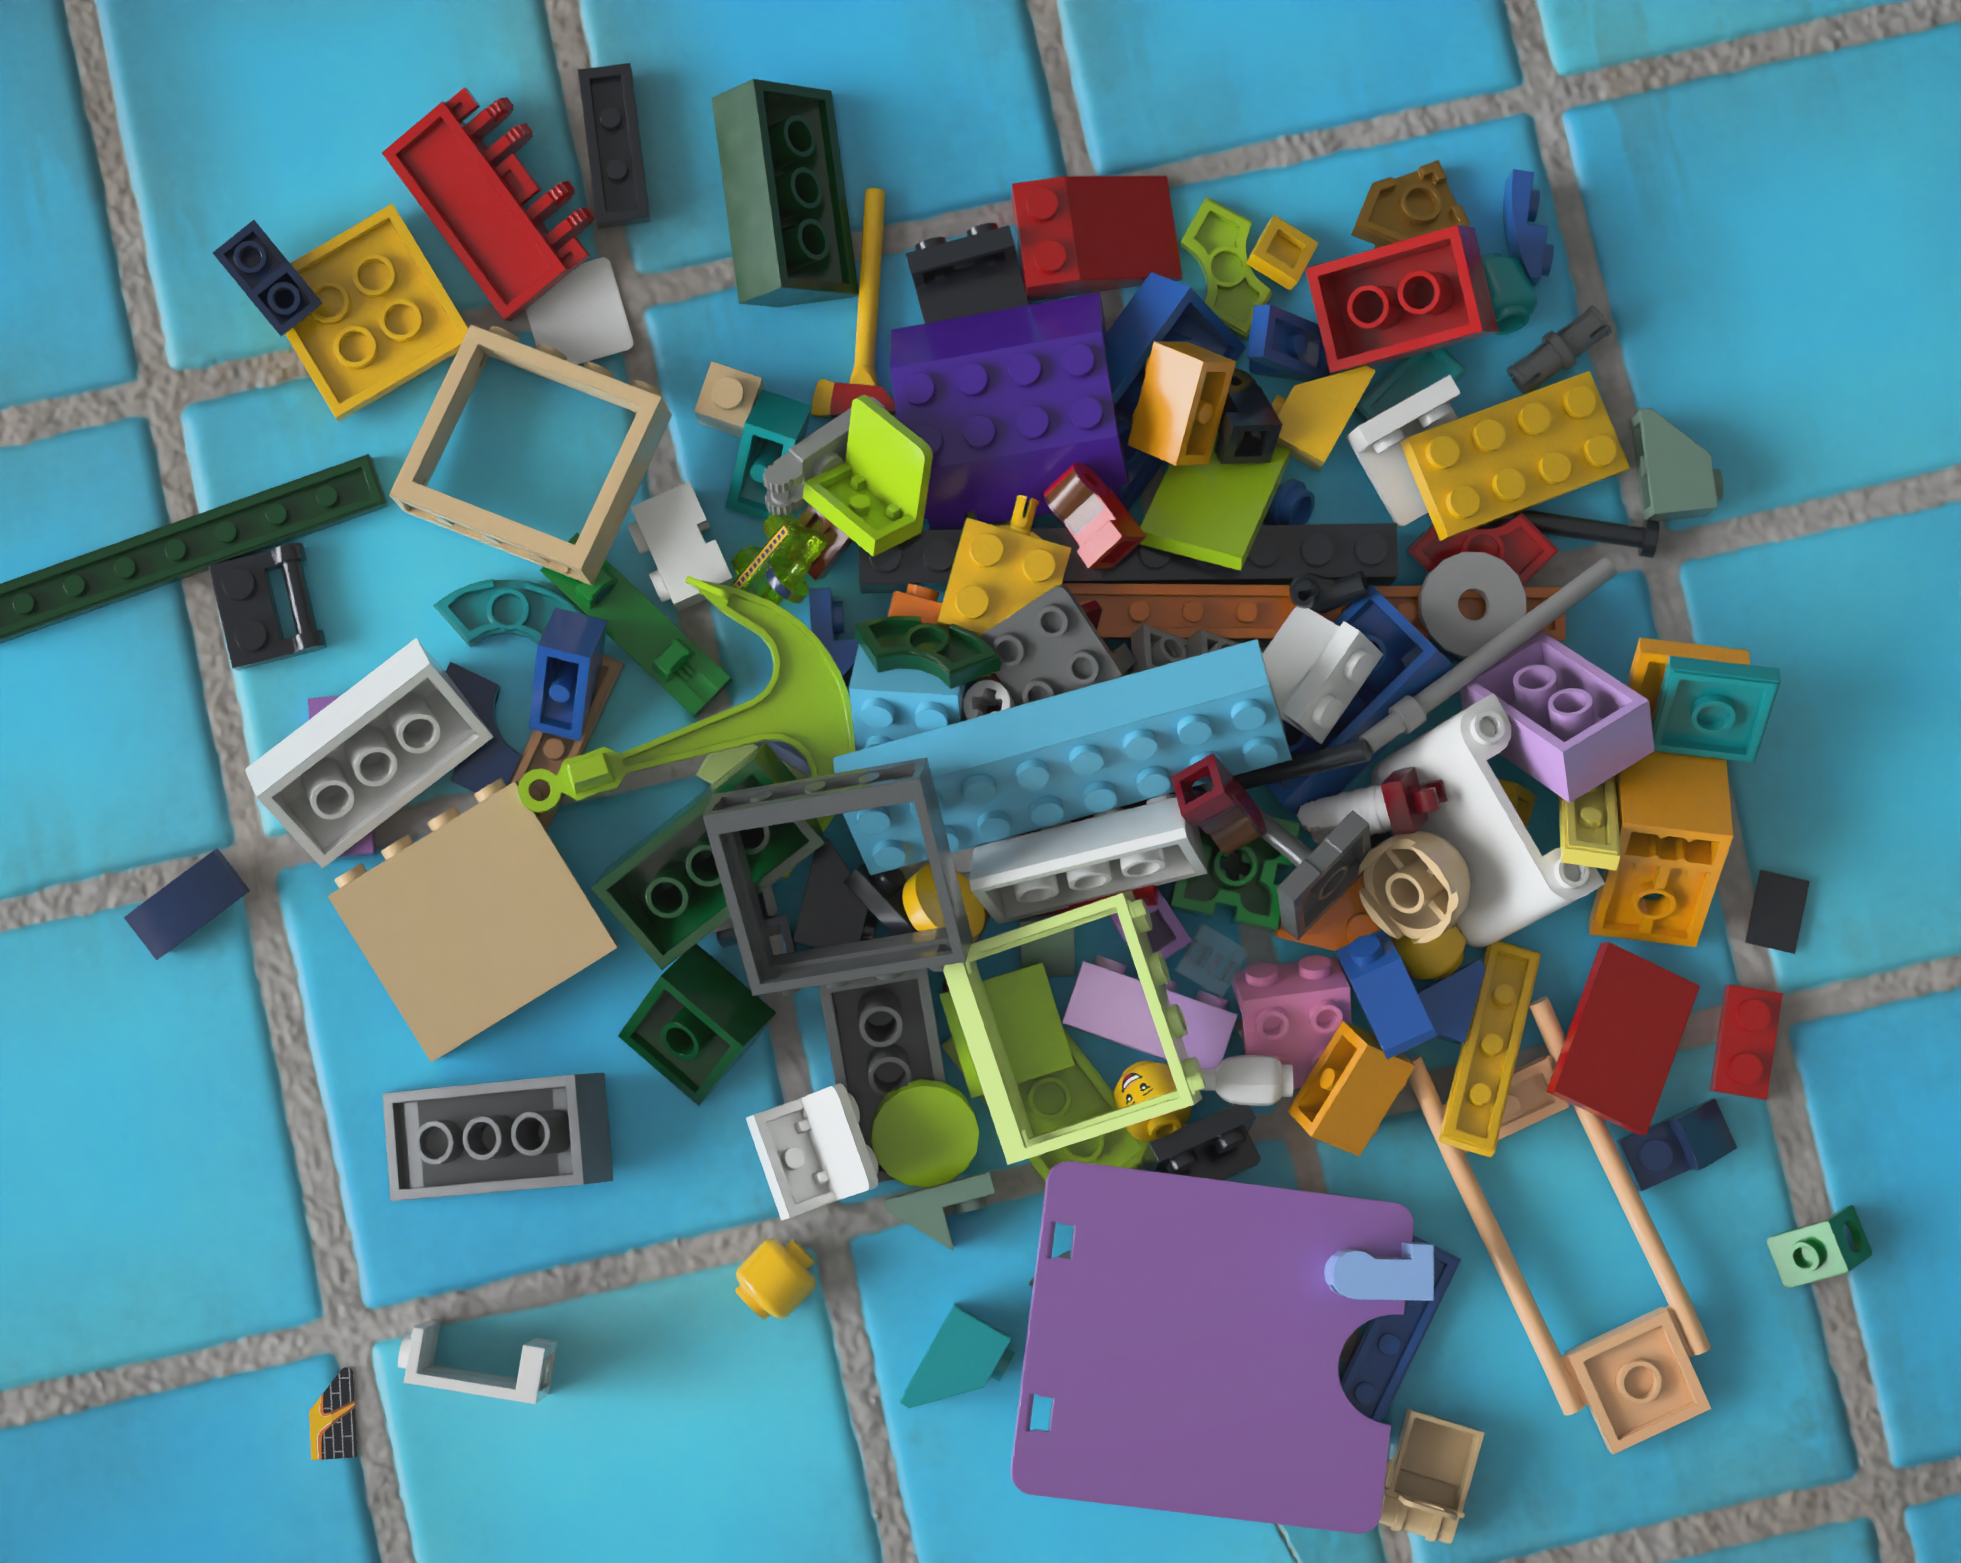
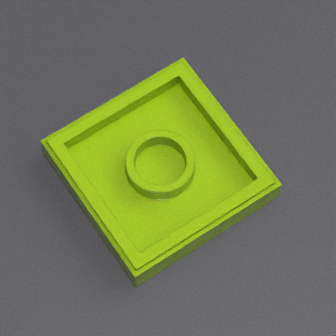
[939,962,1075,1098]

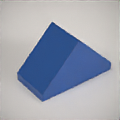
[1417,960,1485,1044]

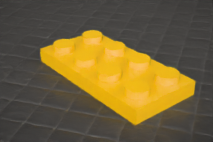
[1400,371,1630,541]

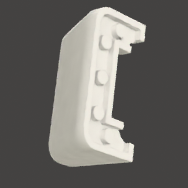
[1371,693,1605,948]

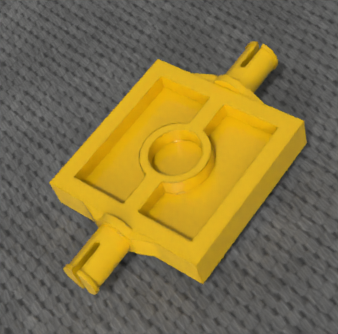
[936,495,1071,678]

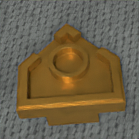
[1351,160,1470,249]

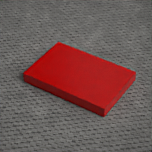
[1546,942,1700,1135]

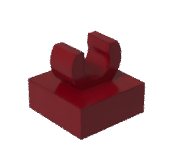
[1380,767,1448,835]

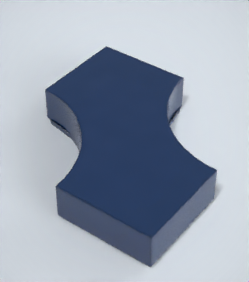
[445,662,522,793]

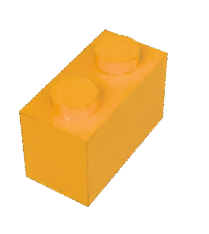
[1127,341,1236,466]
[1287,1021,1416,1157]

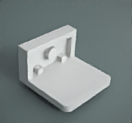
[1262,607,1383,744]
[746,1083,878,1221]

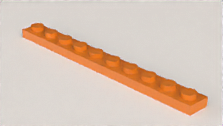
[1061,583,1566,643]

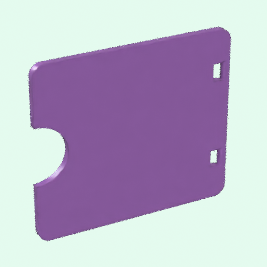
[1010,1161,1414,1534]

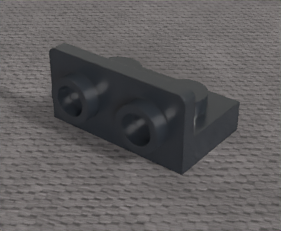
[1141,1104,1261,1181]

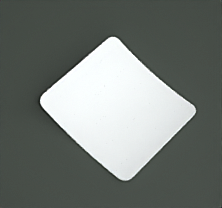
[526,257,634,365]

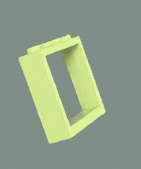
[943,891,1206,1165]

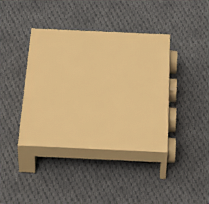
[328,778,620,1063]

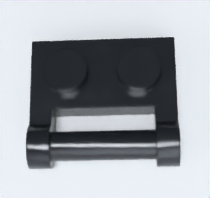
[208,543,327,671]

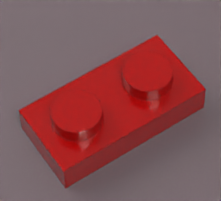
[1709,984,1783,1100]

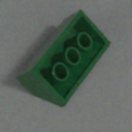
[712,79,859,307]
[591,742,826,970]

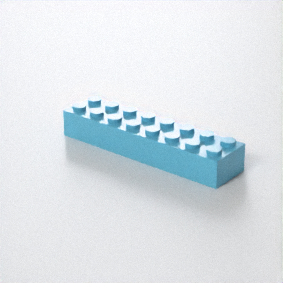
[833,639,1292,875]

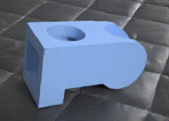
[1324,1242,1434,1301]

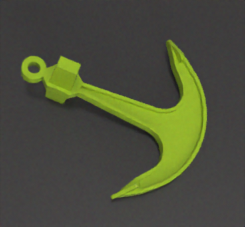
[518,576,855,879]

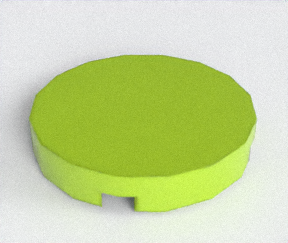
[870,1079,979,1188]

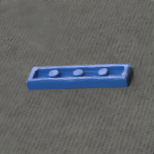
[1340,1235,1461,1423]

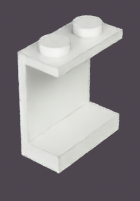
[398,1320,558,1404]

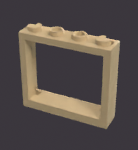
[389,325,672,586]

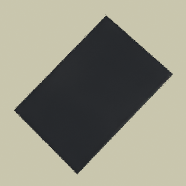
[1745,870,1810,954]

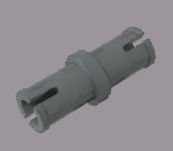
[1506,305,1612,395]

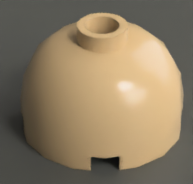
[1358,831,1471,943]

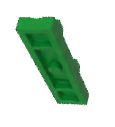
[540,533,732,718]

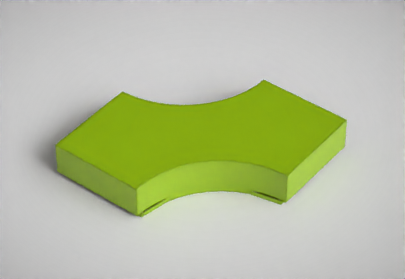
[1180,197,1273,341]

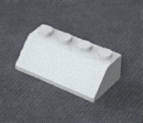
[245,638,493,869]
[969,794,1208,924]

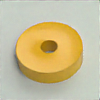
[902,864,985,939]

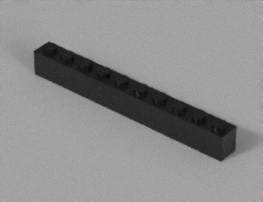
[859,523,1398,593]

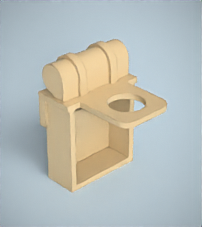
[1378,1408,1485,1545]

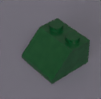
[618,944,776,1106]

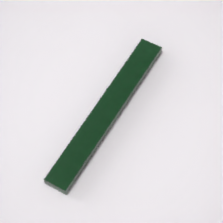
[0,454,389,644]

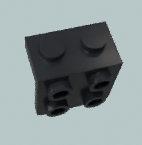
[906,223,1029,324]

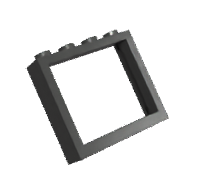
[703,757,972,997]

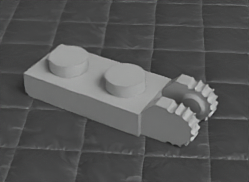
[763,396,885,517]

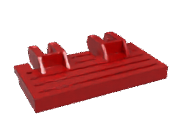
[382,88,595,321]

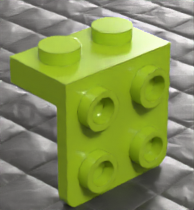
[802,395,933,557]

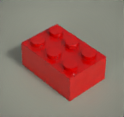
[1305,225,1499,373]

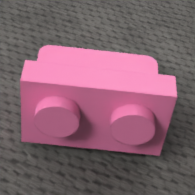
[1231,955,1352,1089]

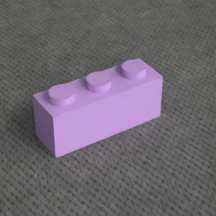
[1061,955,1238,1069]

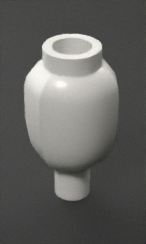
[1200,1055,1293,1106]

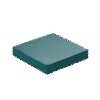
[1651,656,1781,763]

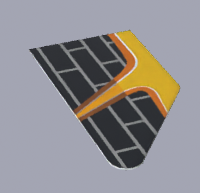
[309,1367,357,1460]

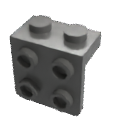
[980,585,1136,706]

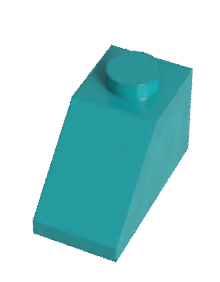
[725,389,813,524]
[900,1303,1015,1408]

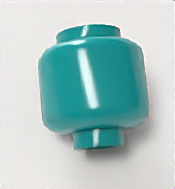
[1481,253,1537,335]

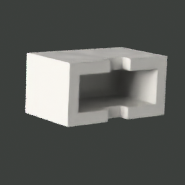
[627,481,735,612]

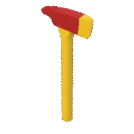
[811,188,896,418]

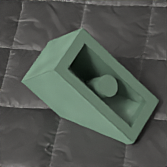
[1630,408,1723,522]

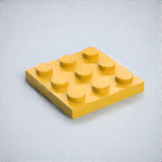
[285,203,468,422]

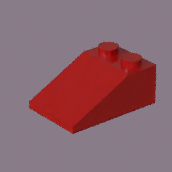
[1011,176,1183,302]

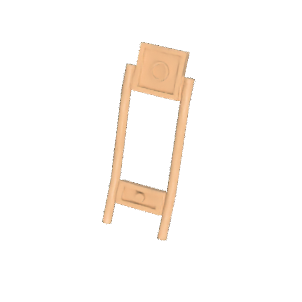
[1408,997,1711,1455]

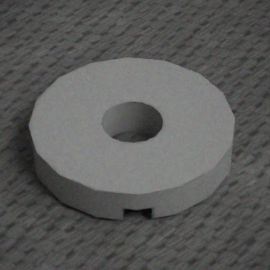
[1418,552,1526,659]

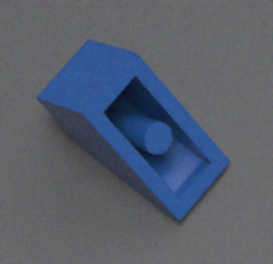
[529,607,608,741]
[1335,929,1437,1059]

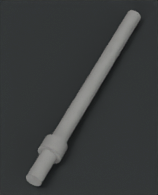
[1359,558,1617,754]

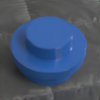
[1268,478,1315,525]

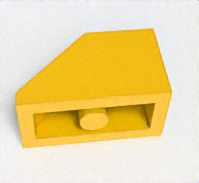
[1271,365,1376,472]

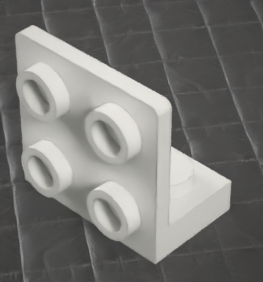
[1346,375,1461,528]

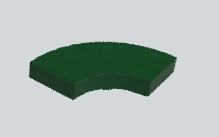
[854,616,1001,689]

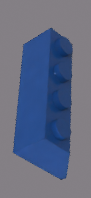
[1106,272,1246,511]
[1264,584,1454,816]

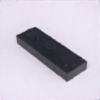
[578,63,651,229]

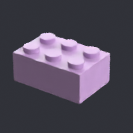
[1460,631,1655,803]

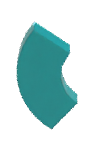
[433,579,585,647]

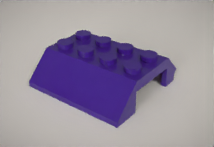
[890,292,1129,530]

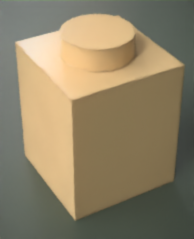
[694,361,765,437]

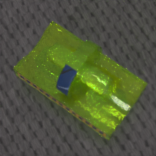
[730,513,829,606]

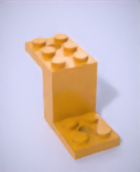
[1589,637,1750,947]

